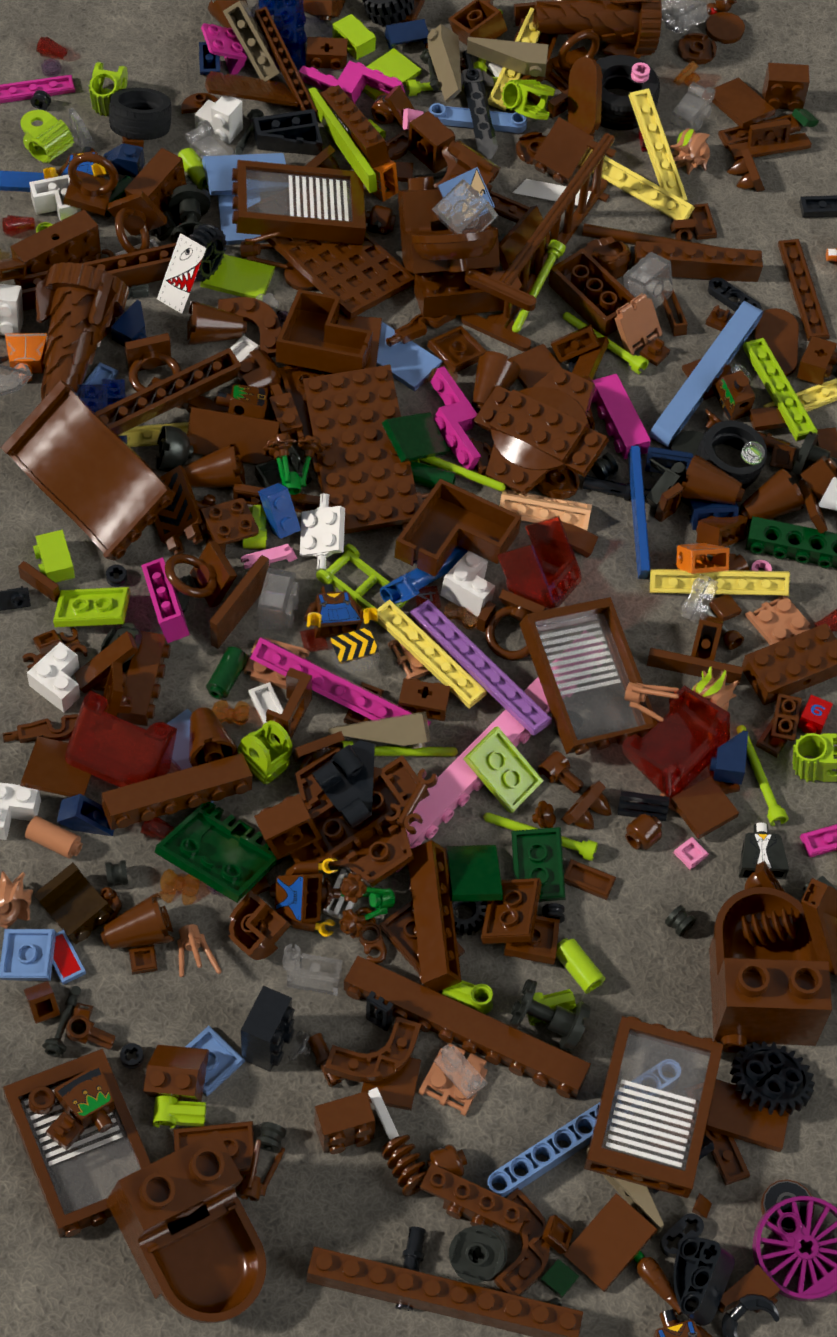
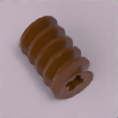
[741,908,798,947]
[380,1134,427,1197]

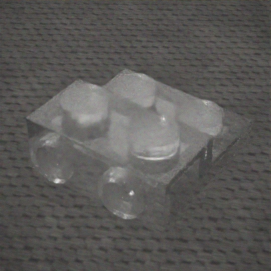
[661,0,708,33]

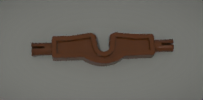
[386,314,456,347]
[2,712,103,743]

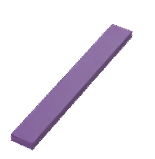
[410,600,552,736]

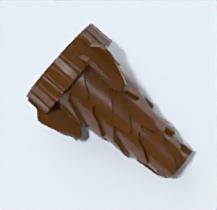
[533,0,662,59]
[36,262,129,400]

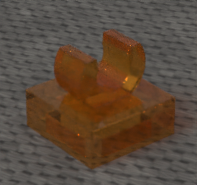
[673,61,700,88]

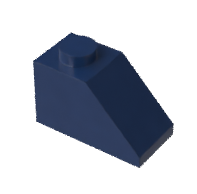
[199,42,221,75]
[103,143,144,177]
[111,300,147,347]
[709,730,748,785]
[57,794,114,836]

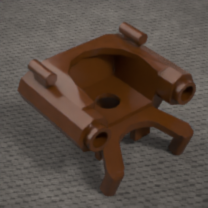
[434,140,501,193]

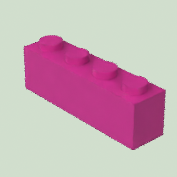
[592,374,651,459]
[141,557,190,643]

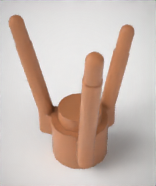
[624,682,679,722]
[177,924,221,977]

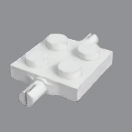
[300,494,345,571]

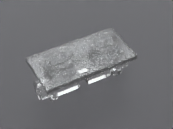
[681,574,718,624]
[434,1045,488,1099]

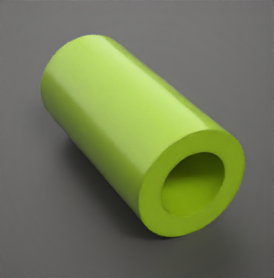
[178,148,208,190]
[556,938,606,994]

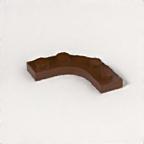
[218,297,282,357]
[324,1016,422,1082]
[494,1188,550,1296]

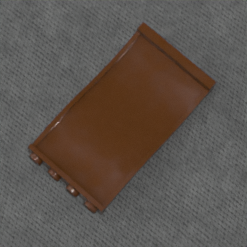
[1,380,176,561]

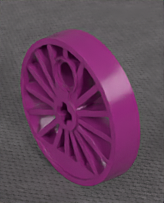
[752,1196,837,1301]

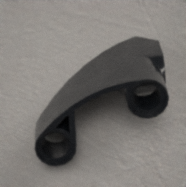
[312,740,375,829]

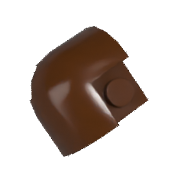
[236,350,283,399]
[228,890,291,960]

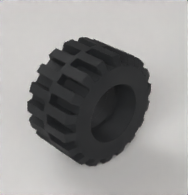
[362,0,415,26]

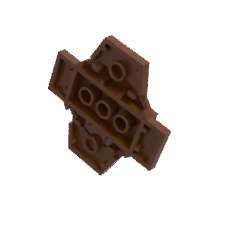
[473,366,609,496]
[290,747,430,887]

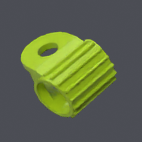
[88,62,128,117]
[501,80,555,120]
[21,110,74,164]
[237,720,292,785]
[792,733,837,782]

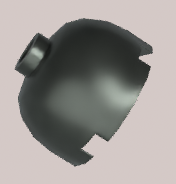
[156,426,193,471]

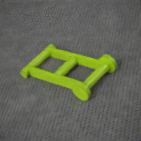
[316,544,410,627]

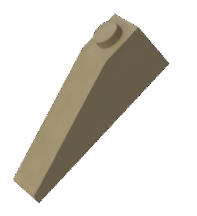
[223,1,281,82]
[427,24,462,103]
[467,37,549,77]
[328,711,431,749]
[586,1130,664,1236]

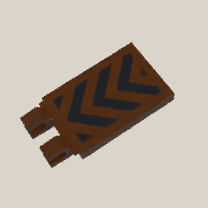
[154,465,203,555]

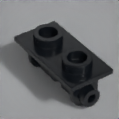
[0,586,31,611]

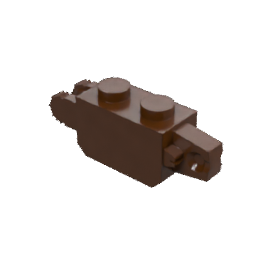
[268,384,305,450]

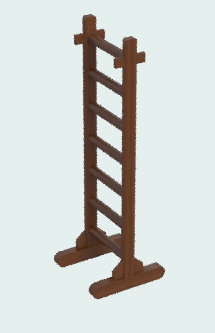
[461,133,616,352]

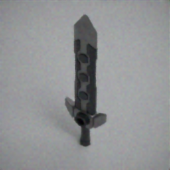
[461,50,498,159]

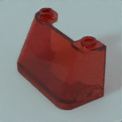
[622,685,730,799]
[65,691,177,787]

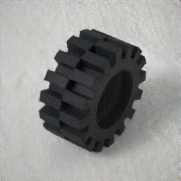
[451,896,486,936]

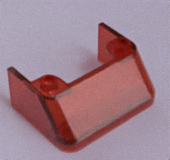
[497,516,581,609]

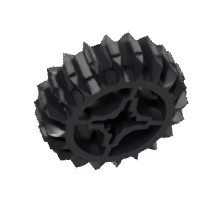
[189,224,227,283]

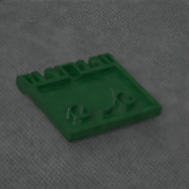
[154,802,284,903]

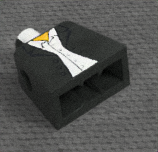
[738,823,789,879]

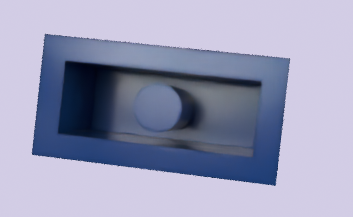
[258,483,301,539]

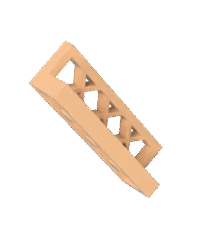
[499,489,592,531]

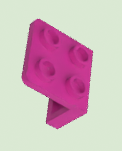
[201,23,247,75]

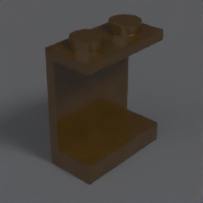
[33,862,115,945]

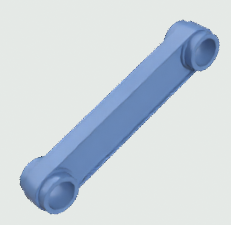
[429,103,527,134]

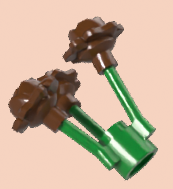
[263,433,325,495]
[321,873,395,939]

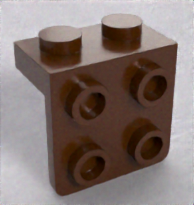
[198,498,259,554]

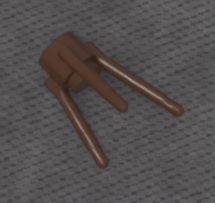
[240,232,288,269]
[236,1139,285,1201]

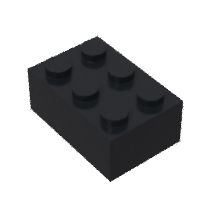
[241,986,295,1072]

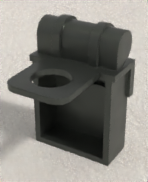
[255,446,312,488]
[646,458,687,510]

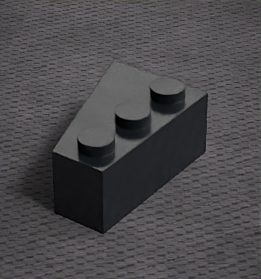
[253,109,323,156]

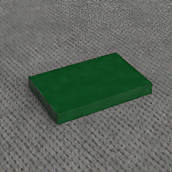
[382,412,450,462]
[511,827,566,902]
[447,845,503,902]

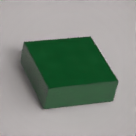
[792,108,819,127]
[541,1259,579,1299]

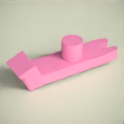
[241,544,298,569]

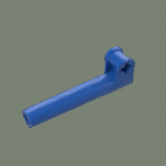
[380,546,477,604]

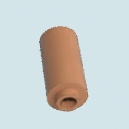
[25,816,83,859]

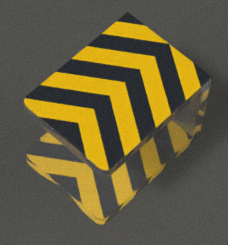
[330,627,379,677]

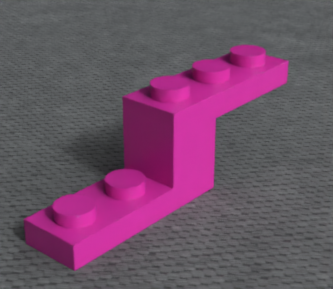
[299,60,405,104]
[430,366,481,470]

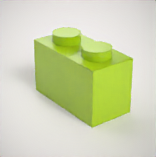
[332,14,376,60]
[33,530,75,583]

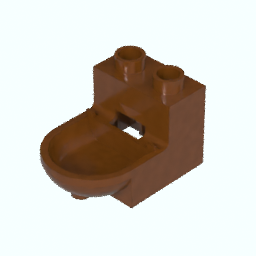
[398,174,500,274]
[709,887,832,1046]
[106,1130,266,1323]

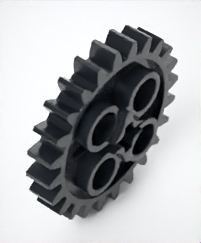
[730,1041,815,1116]

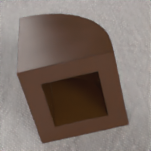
[23,981,60,1023]

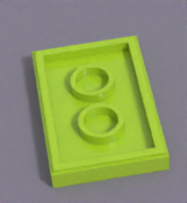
[363,48,422,101]
[200,254,275,301]
[53,587,131,627]
[463,726,544,813]

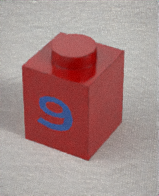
[798,695,833,735]

